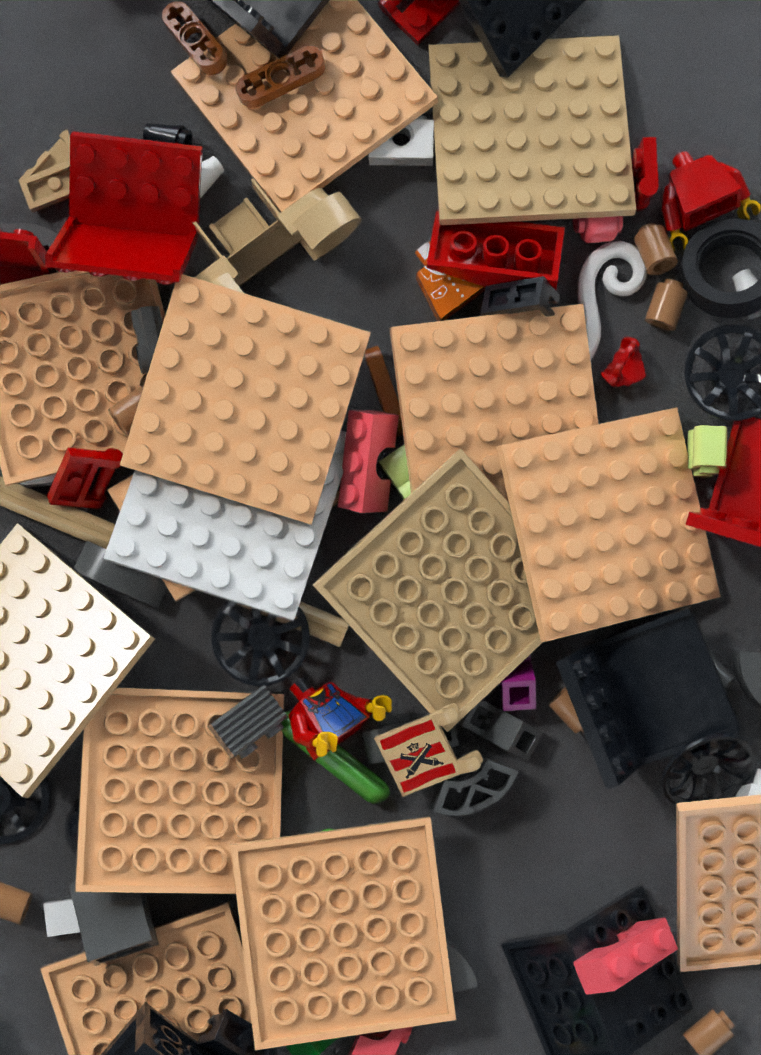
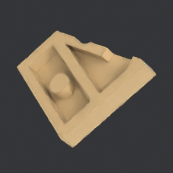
[18,130,70,213]

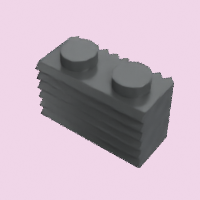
[207,685,287,759]

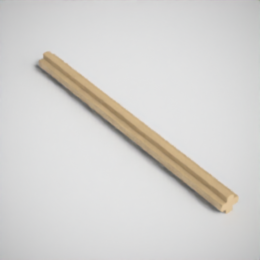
[0,476,349,647]

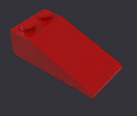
[427,211,565,303]

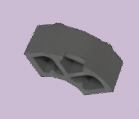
[432,757,519,816]

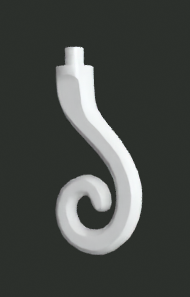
[578,241,647,361]

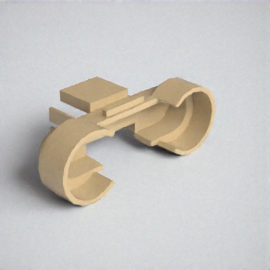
[193,178,362,293]

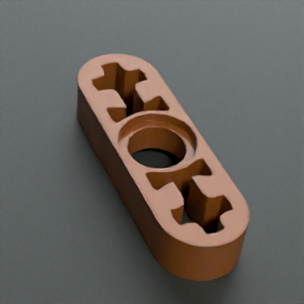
[162,1,227,75]
[236,45,326,108]
[364,345,403,437]

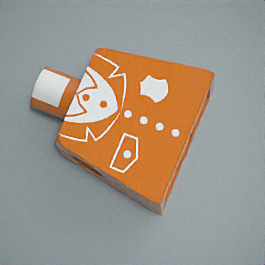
[415,241,485,321]

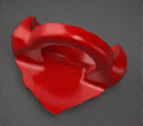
[600,337,646,387]

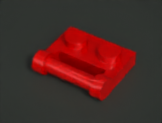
[377,0,460,46]
[631,137,659,212]
[47,447,123,509]

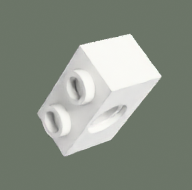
[368,115,434,166]

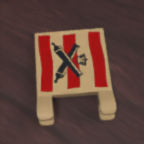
[374,703,483,797]

